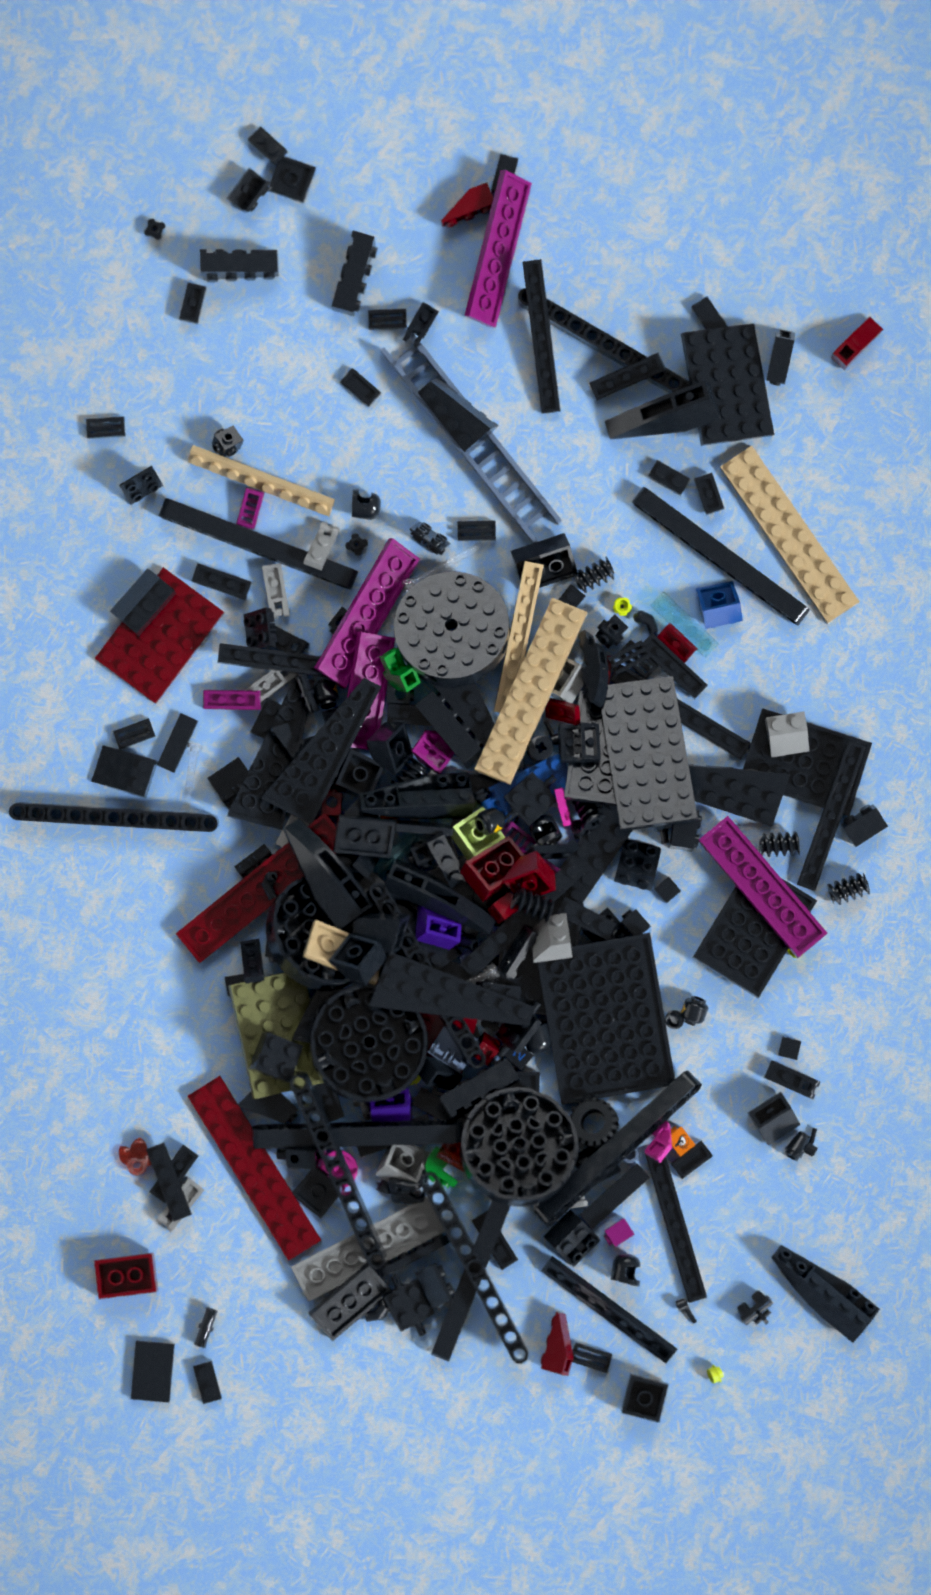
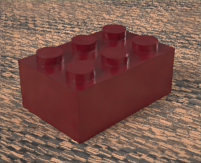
[460,836,524,902]
[94,1252,159,1299]

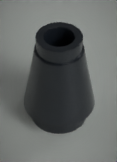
[784,1131,809,1161]

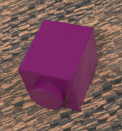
[604,1218,635,1247]

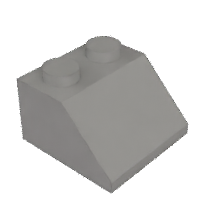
[551,658,584,703]
[765,711,809,758]
[532,913,572,963]
[375,1145,430,1183]

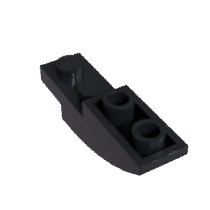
[579,630,609,707]

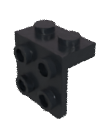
[614,839,661,891]

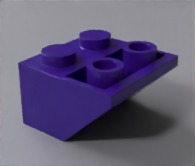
[415,905,461,950]
[370,1088,413,1122]

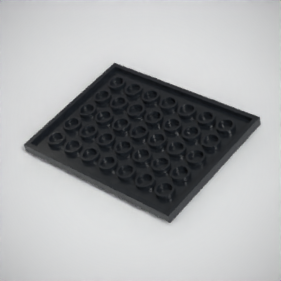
[537,932,675,1105]

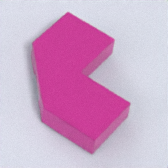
[555,788,572,826]
[644,1121,672,1163]

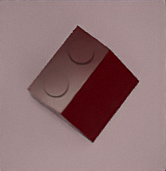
[503,851,556,896]

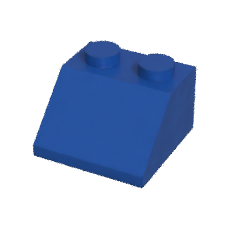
[696,581,743,629]

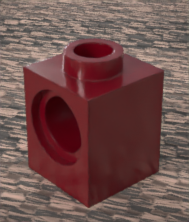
[321,788,343,817]
[487,892,517,924]
[473,1031,500,1065]

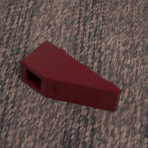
[441,182,493,228]
[831,317,884,371]
[541,1312,573,1376]

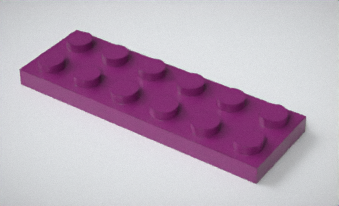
[347,631,395,750]

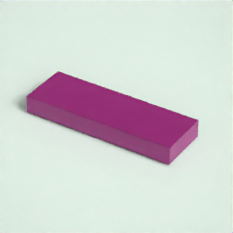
[203,690,261,710]

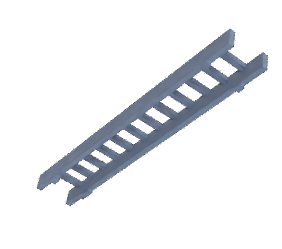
[380,330,562,543]

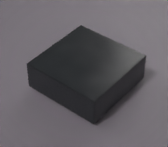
[654,877,681,904]
[778,1037,801,1060]

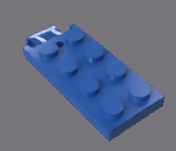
[480,753,568,822]

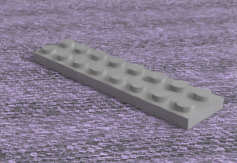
[291,1197,445,1302]

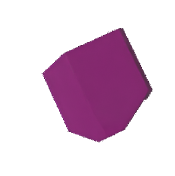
[411,730,454,774]

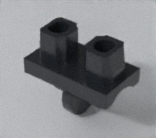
[737,1290,773,1326]

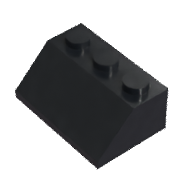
[511,533,578,588]
[110,568,176,636]

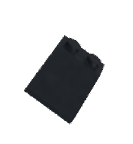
[91,745,158,799]

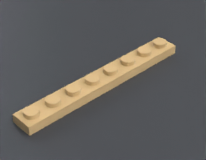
[188,445,335,517]
[494,561,544,713]

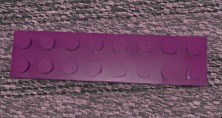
[464,170,532,328]
[314,538,420,688]
[699,816,828,958]

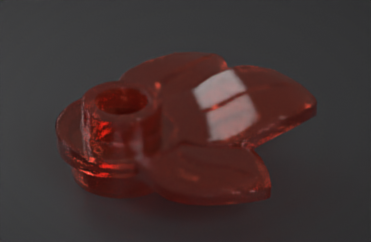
[119,1137,152,1176]

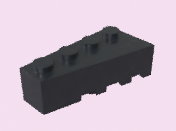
[200,249,279,283]

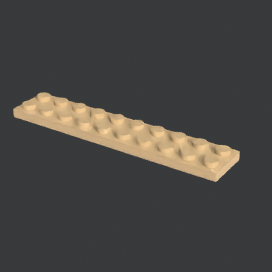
[720,446,860,624]
[475,598,587,785]

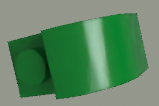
[380,647,421,693]
[426,1146,458,1188]

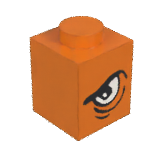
[671,1126,696,1157]

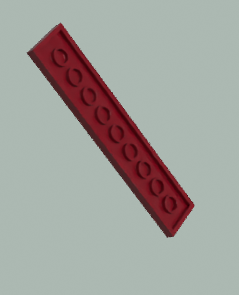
[175,813,336,963]
[188,1076,321,1261]

